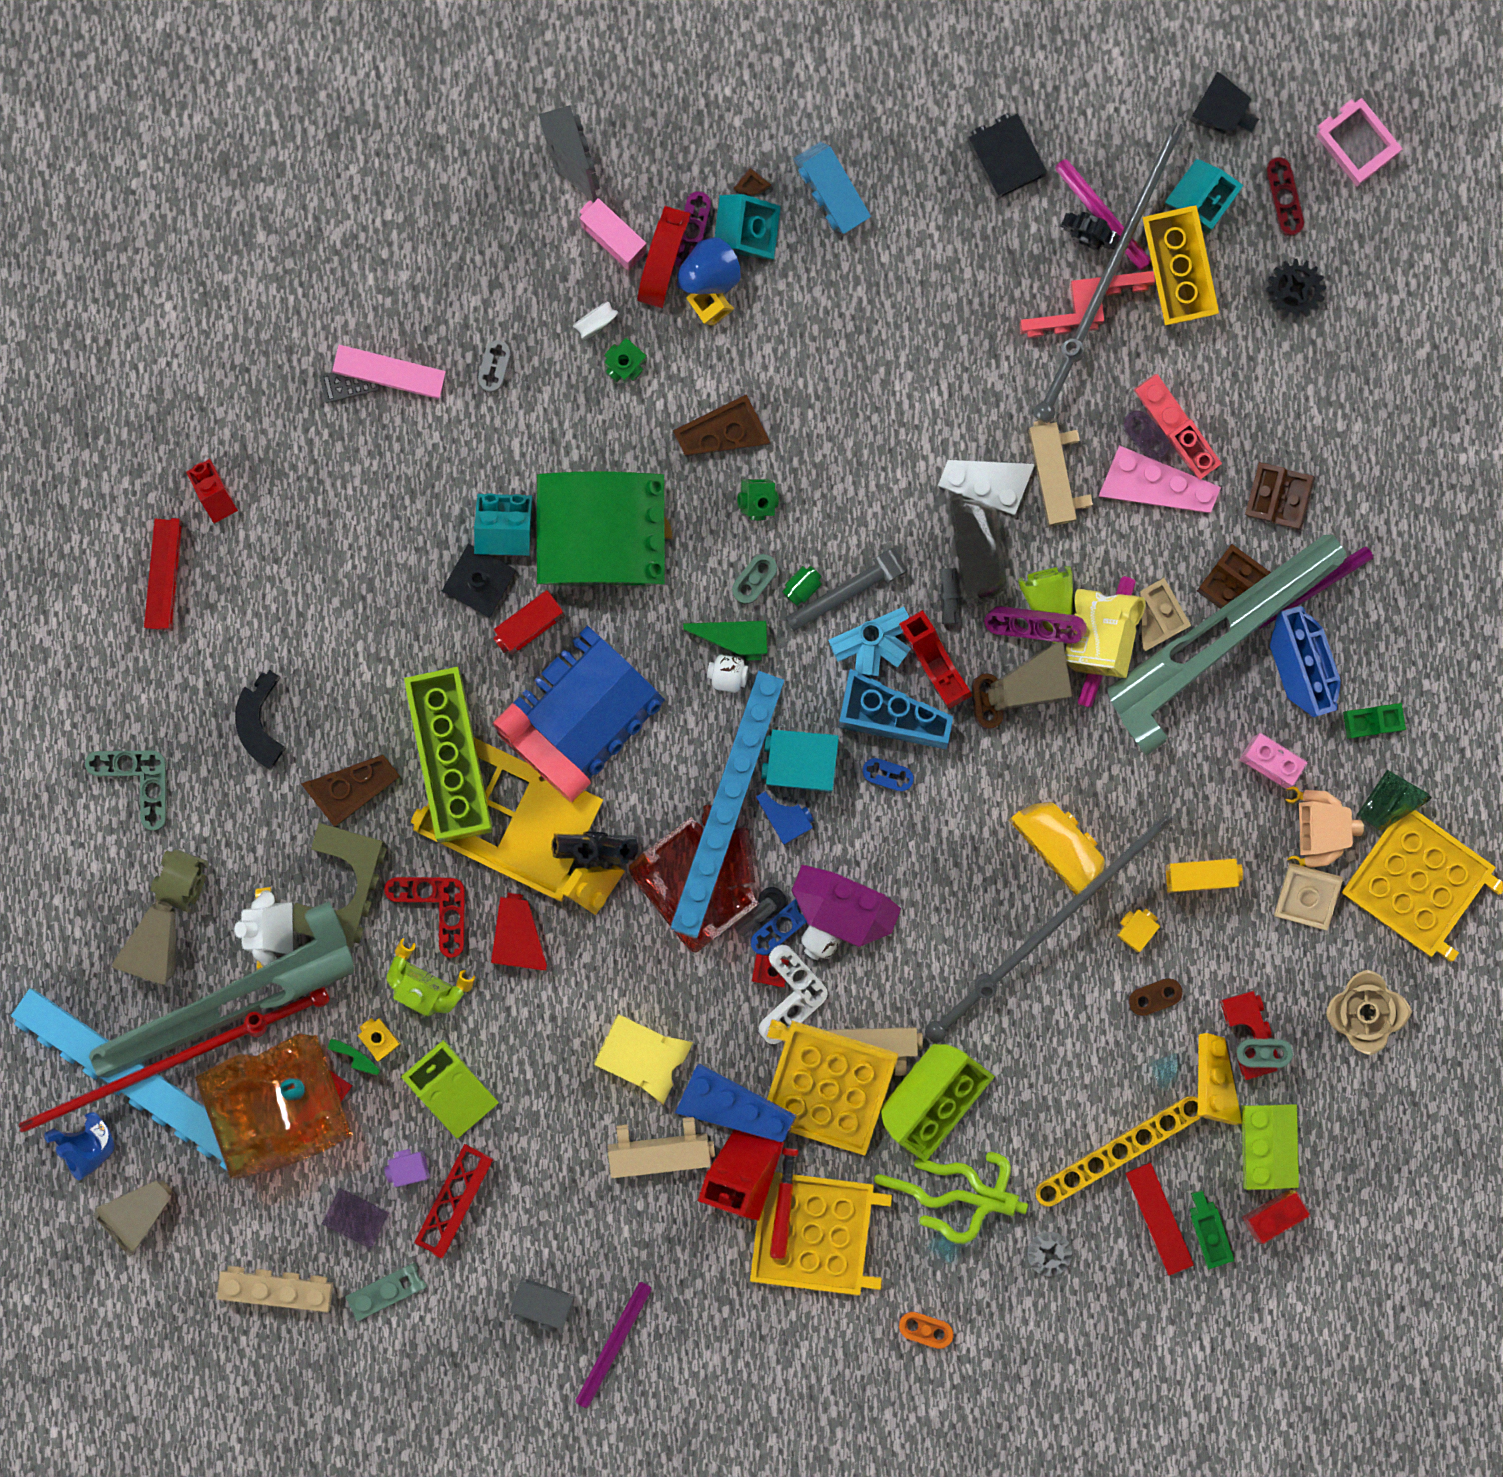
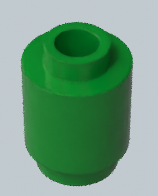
[782,566,822,607]

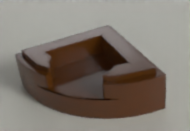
[733,168,771,196]

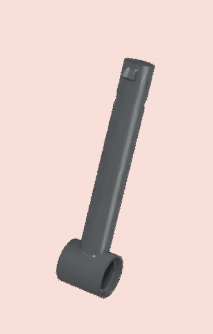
[785,547,908,632]

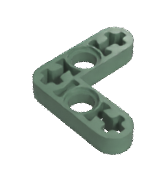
[85,750,167,831]

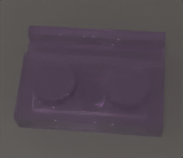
[322,1187,390,1249]

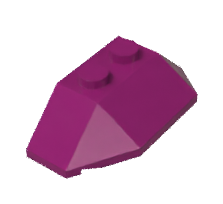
[791,865,901,947]

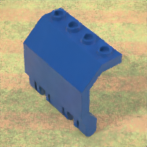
[513,625,665,779]

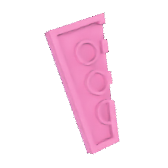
[1098,446,1221,513]

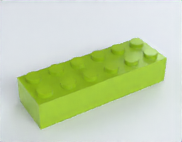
[404,667,493,843]

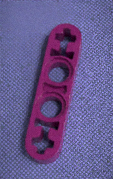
[984,606,1087,644]

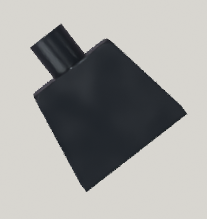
[1189,71,1259,136]

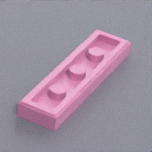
[332,345,446,399]

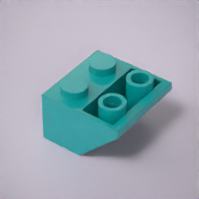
[1164,158,1244,235]
[474,493,532,556]

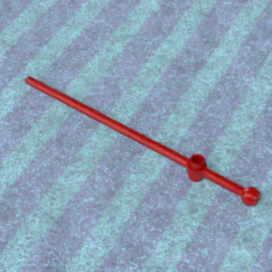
[18,987,330,1132]

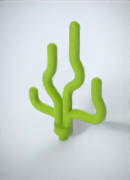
[874,1152,1029,1244]

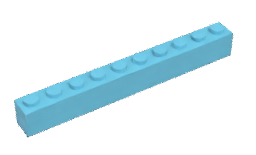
[11,988,261,1174]

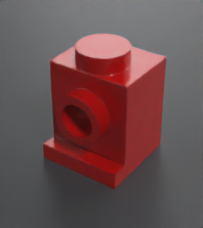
[751,954,789,988]

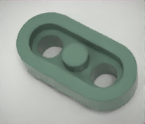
[732,554,777,604]
[1236,1039,1293,1067]

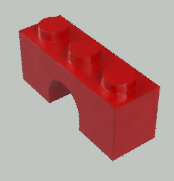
[1220,991,1279,1080]

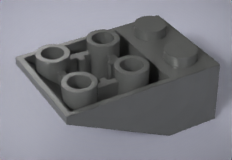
[539,105,600,202]

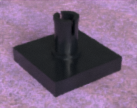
[442,543,517,618]

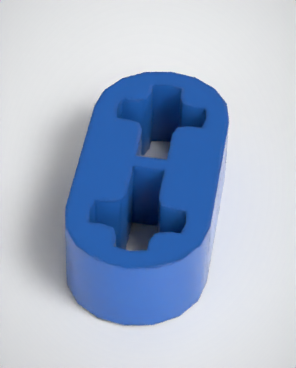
[862,758,914,792]

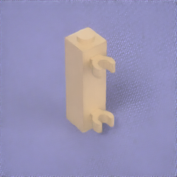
[1028,421,1093,527]
[822,1027,923,1076]
[608,1117,715,1178]

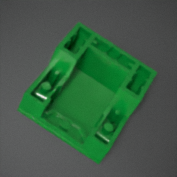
[537,471,665,587]

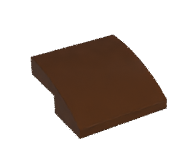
[1245,462,1315,530]
[1197,543,1271,609]

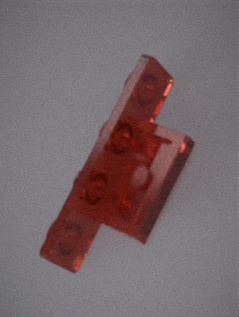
[702,805,756,915]

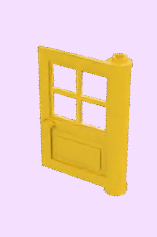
[411,737,604,902]

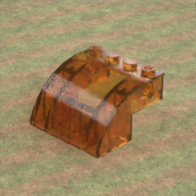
[195,1033,353,1179]

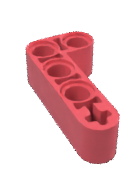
[493,703,591,803]

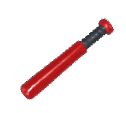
[770,1148,799,1260]

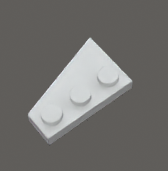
[938,460,1035,516]

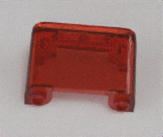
[629,817,759,953]

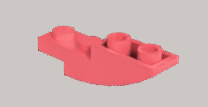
[1133,374,1222,480]

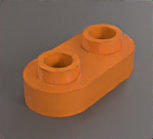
[899,1311,953,1349]

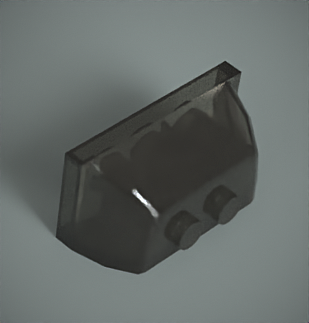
[949,493,1010,609]

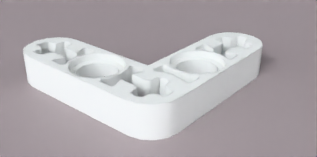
[759,945,828,1044]

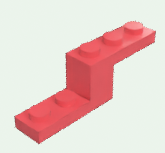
[1020,271,1155,338]

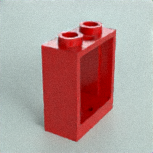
[493,590,565,655]

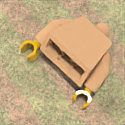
[1285,786,1364,868]

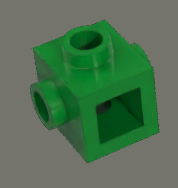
[604,338,647,384]
[737,479,779,521]

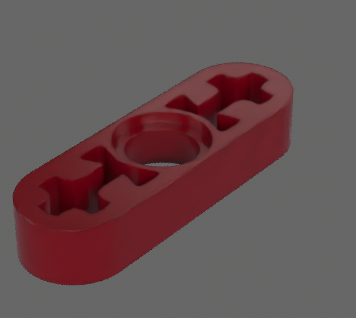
[1266,157,1304,236]

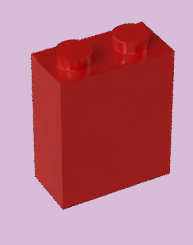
[1241,1189,1310,1244]

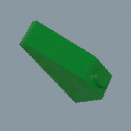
[683,621,767,661]

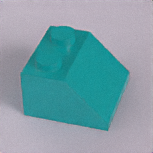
[714,194,781,260]

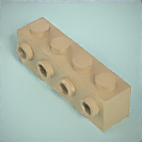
[217,1266,334,1312]

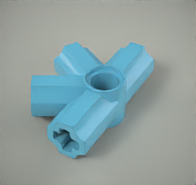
[828,606,911,677]

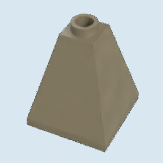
[111,901,176,985]
[93,1180,173,1257]

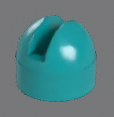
[280,1078,304,1101]

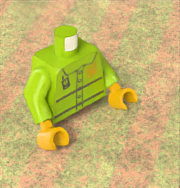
[386,938,475,1016]

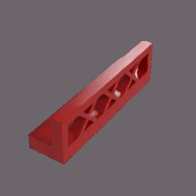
[144,518,183,631]
[414,1144,494,1259]

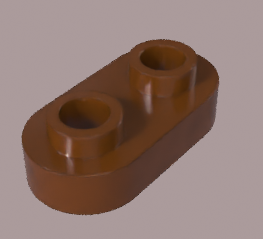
[971,673,1004,729]
[1128,978,1183,1016]

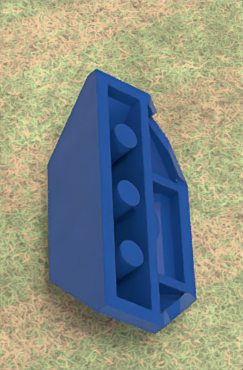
[1270,606,1341,718]

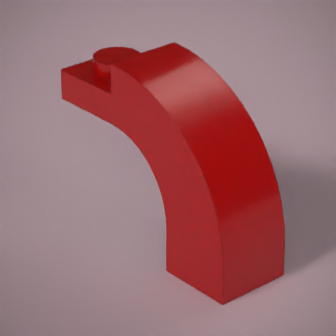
[636,206,691,309]
[899,610,972,710]

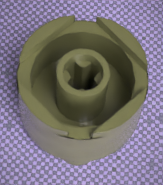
[151,849,208,912]

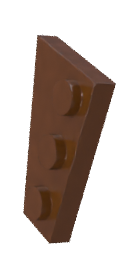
[673,394,771,456]
[301,755,401,827]

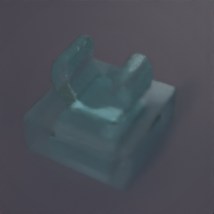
[927,1231,963,1263]

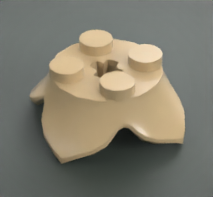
[1326,970,1412,1055]

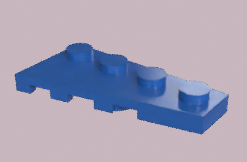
[675,1063,796,1142]

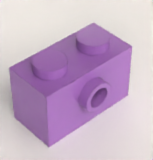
[384,1149,430,1188]

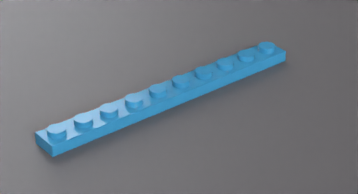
[670,671,784,938]

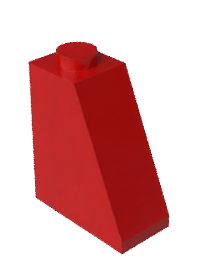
[491,893,548,971]

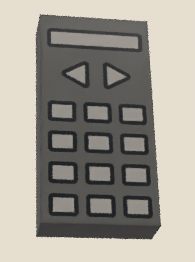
[319,373,379,404]

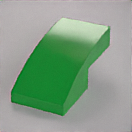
[1343,703,1406,739]
[328,1038,381,1075]

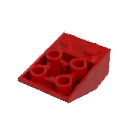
[697,1129,785,1221]

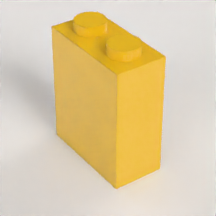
[1165,859,1243,893]

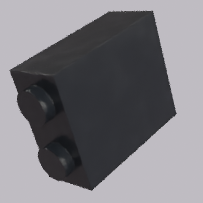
[967,113,1047,200]

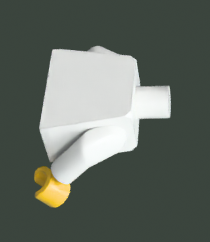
[234,887,293,970]

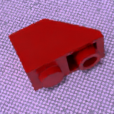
[186,459,238,524]

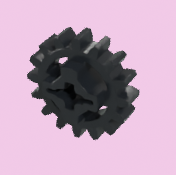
[1060,212,1120,251]
[1266,259,1327,320]

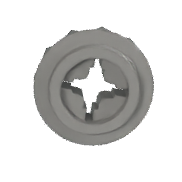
[1027,1232,1072,1276]

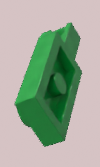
[1189,1190,1234,1270]

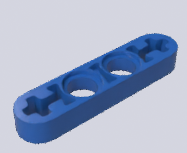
[751,899,807,955]

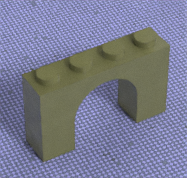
[292,823,387,948]

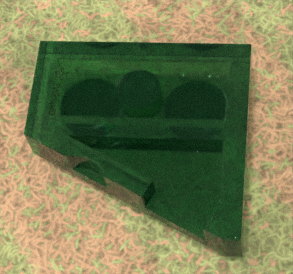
[1357,770,1432,831]

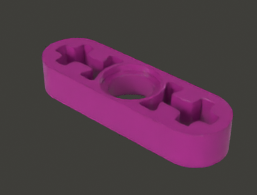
[675,191,711,269]

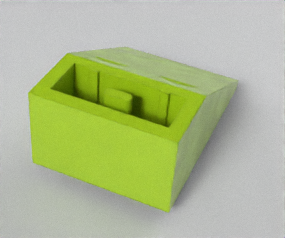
[401,1040,499,1139]

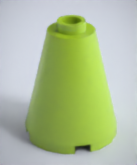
[1018,566,1073,644]

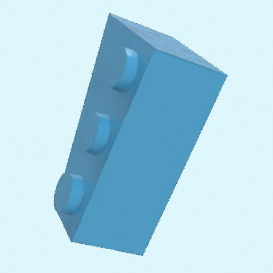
[793,141,871,234]

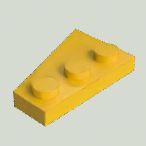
[1198,1033,1242,1125]

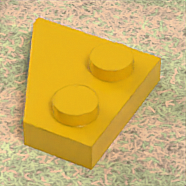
[560,865,625,915]

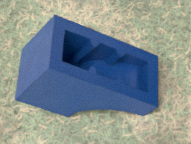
[756,791,814,845]

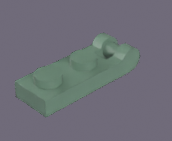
[345,1262,427,1321]

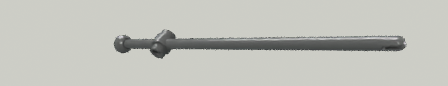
[1033,122,1183,423]
[925,814,1173,1042]

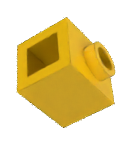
[1116,908,1160,953]

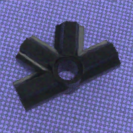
[551,831,638,864]

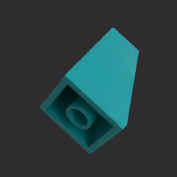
[761,729,839,793]

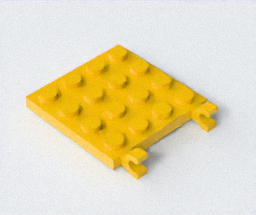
[1340,803,1503,962]
[767,1019,898,1156]
[750,1172,892,1295]

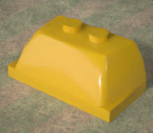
[1008,802,1105,895]

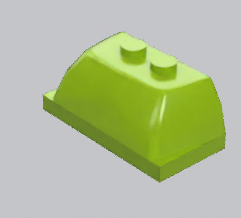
[881,1044,995,1162]

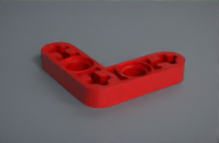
[384,877,465,958]

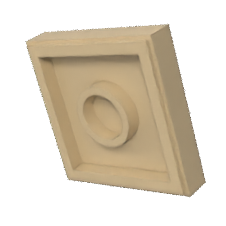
[1274,863,1343,931]

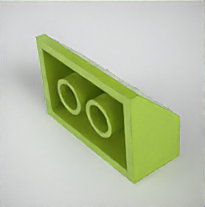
[1241,1104,1299,1190]

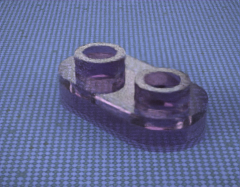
[1123,411,1170,460]

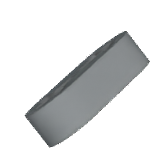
[478,340,511,392]

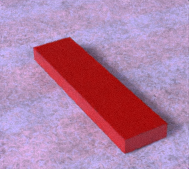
[1125,1162,1194,1276]

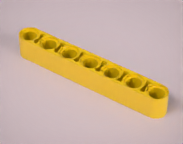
[1034,1096,1201,1206]

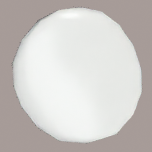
[573,302,618,340]

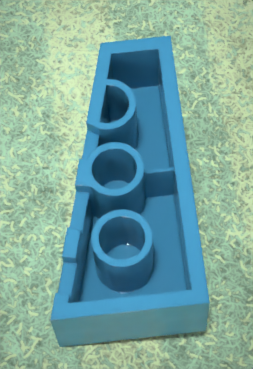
[838,669,953,749]

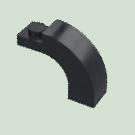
[235,669,286,770]

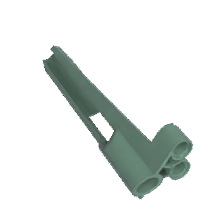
[1107,535,1346,756]
[89,901,354,1078]

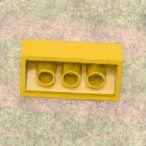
[1142,205,1219,326]

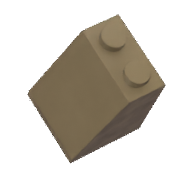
[988,642,1072,711]

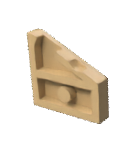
[1139,578,1191,652]

